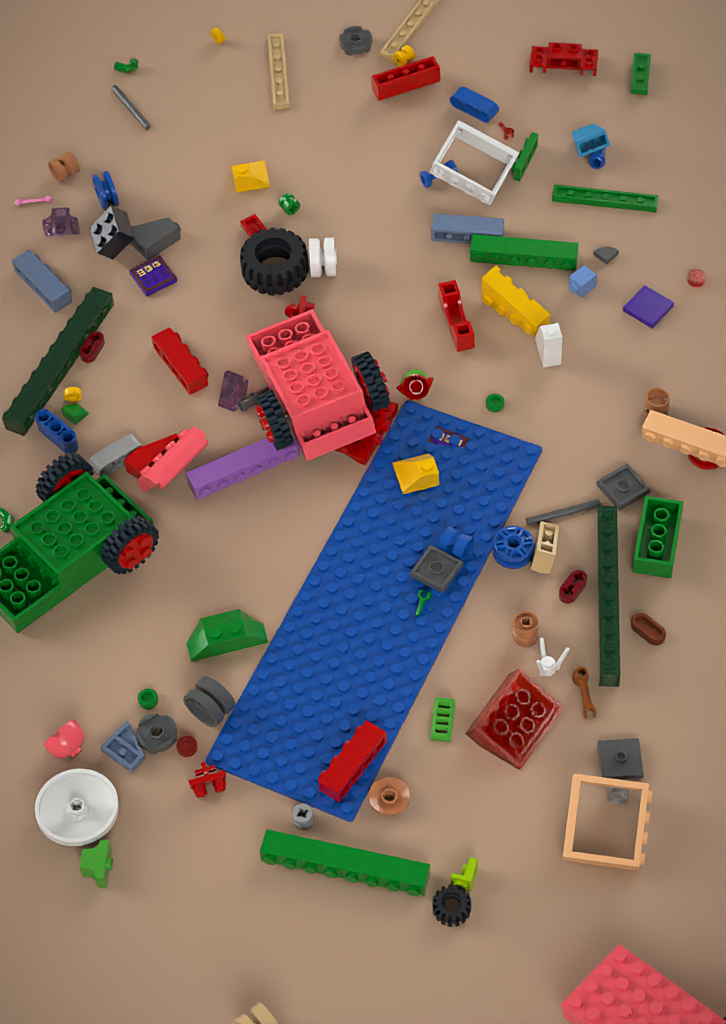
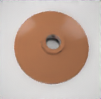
[369,777,410,816]

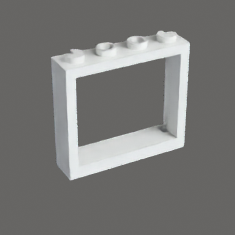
[429,120,519,205]

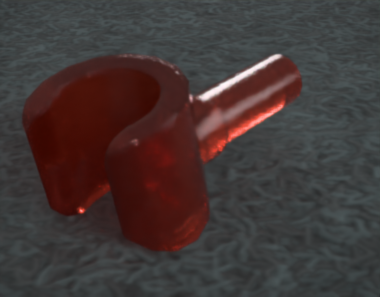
[499,122,514,140]

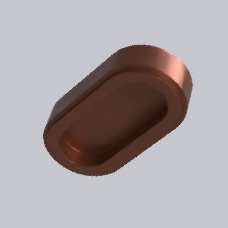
[631,613,666,645]

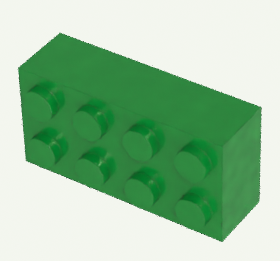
[632,496,684,578]

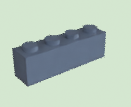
[431,213,504,244]
[12,250,72,313]

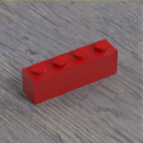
[372,56,440,101]
[151,327,209,395]
[318,720,387,803]

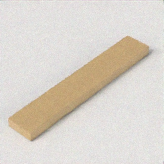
[379,0,440,62]
[267,33,290,110]

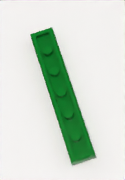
[552,185,659,212]

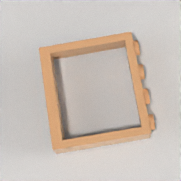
[563,774,653,871]

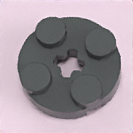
[339,26,372,56]
[136,713,177,754]

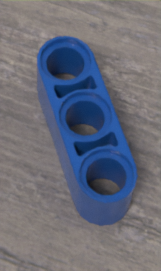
[450,86,499,123]
[35,409,79,454]

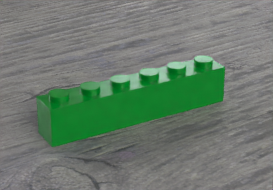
[470,234,579,271]

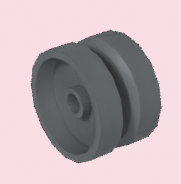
[183,676,235,728]

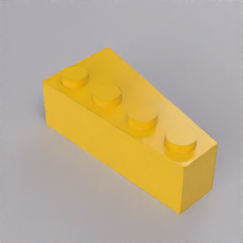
[481,265,550,337]

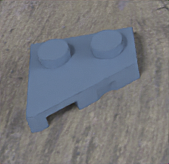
[100,721,145,773]

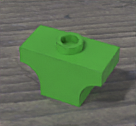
[80,840,113,888]

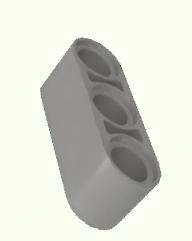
[89,434,143,477]

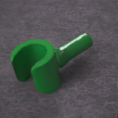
[415,589,433,616]

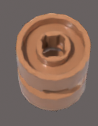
[48,151,80,182]
[644,387,670,418]
[513,611,539,647]

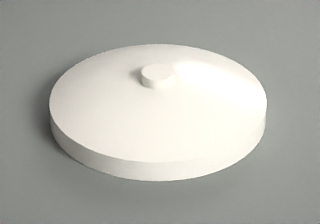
[35,769,119,846]

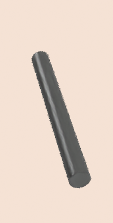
[111,85,151,130]
[525,499,601,526]

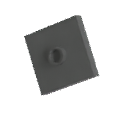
[596,464,650,511]
[410,545,464,594]
[598,738,644,780]

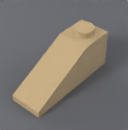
[531,521,559,574]

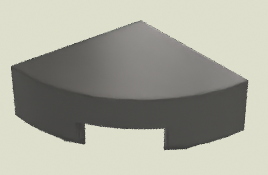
[593,247,619,264]

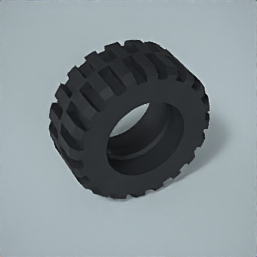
[240,228,309,296]

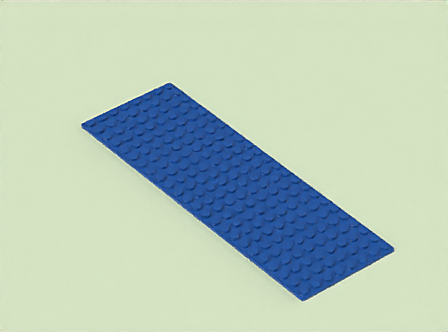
[205,401,542,822]

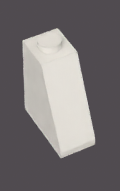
[535,323,563,368]

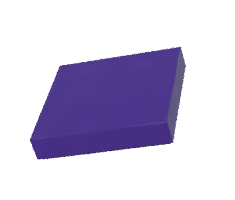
[623,285,674,328]

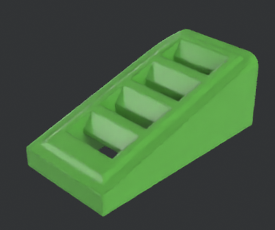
[430,697,455,742]

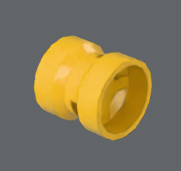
[392,45,416,67]

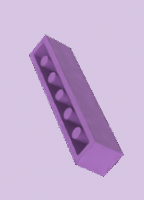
[186,436,299,500]

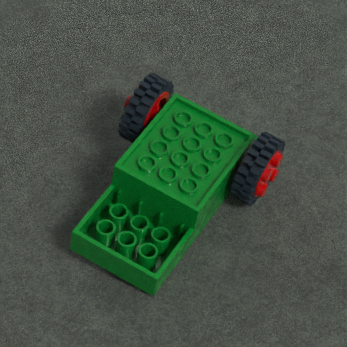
[0,452,159,634]

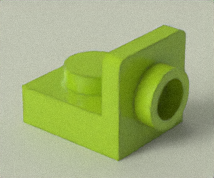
[450,857,478,891]

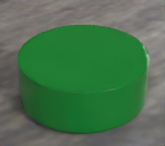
[486,394,504,412]
[138,689,158,710]

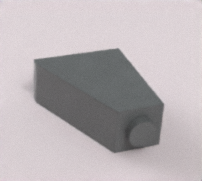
[129,218,181,260]

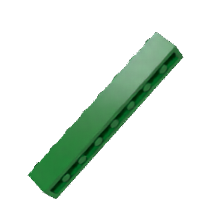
[259,829,430,896]

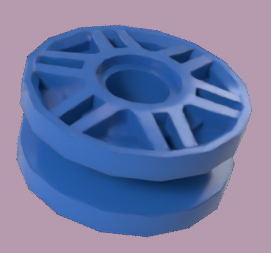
[92,171,119,210]
[493,526,534,569]

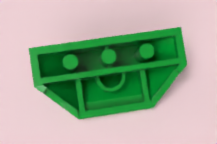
[186,609,268,662]

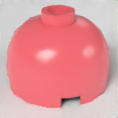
[43,720,85,759]

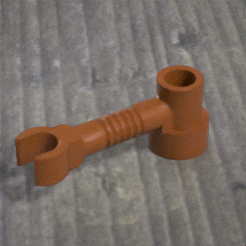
[572,667,597,719]

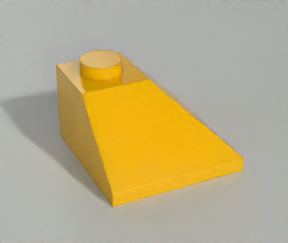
[231,160,270,193]
[392,453,439,494]

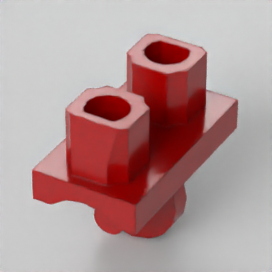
[284,295,315,318]
[189,762,226,798]

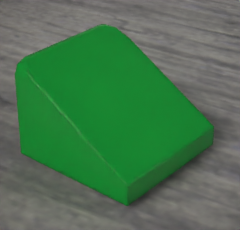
[61,403,89,425]

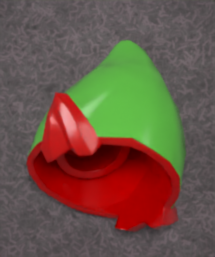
[396,369,434,400]

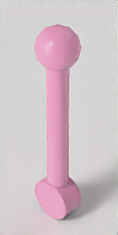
[15,195,51,206]

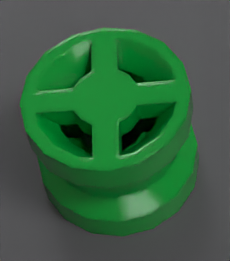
[278,193,300,215]

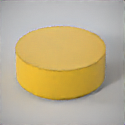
[210,27,226,44]
[63,387,82,402]

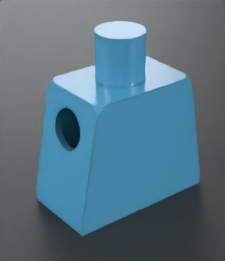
[572,124,610,158]

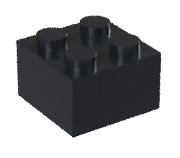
[89,206,135,259]

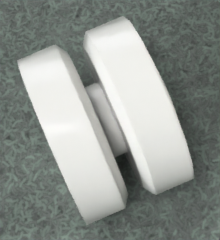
[309,237,337,278]

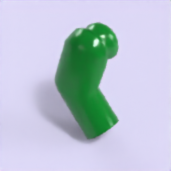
[114,59,139,73]
[0,507,15,533]

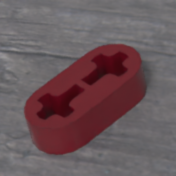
[79,331,105,363]
[559,570,587,604]

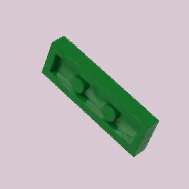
[631,53,651,95]
[512,132,538,181]

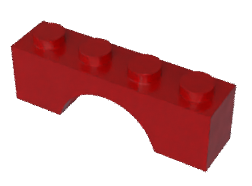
[438,280,475,352]

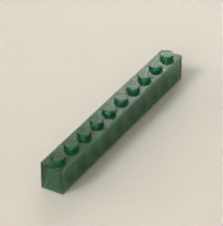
[2,287,114,436]
[597,506,620,687]

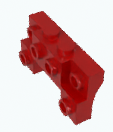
[529,42,599,76]
[335,398,398,466]

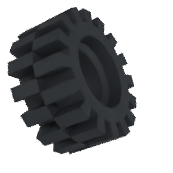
[433,884,471,927]

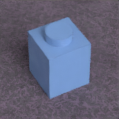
[568,265,597,298]

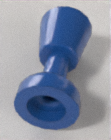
[419,160,458,188]

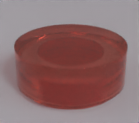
[687,269,706,287]
[177,736,198,757]

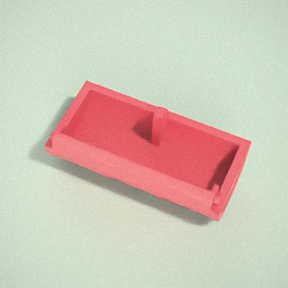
[137,427,208,493]

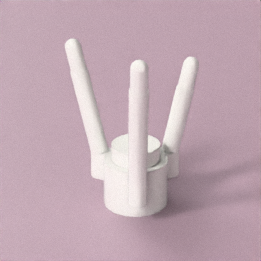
[536,638,570,676]

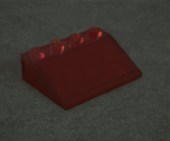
[465,669,564,770]

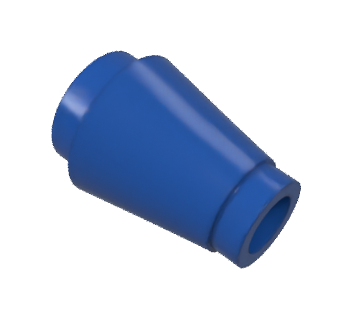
[588,148,606,169]

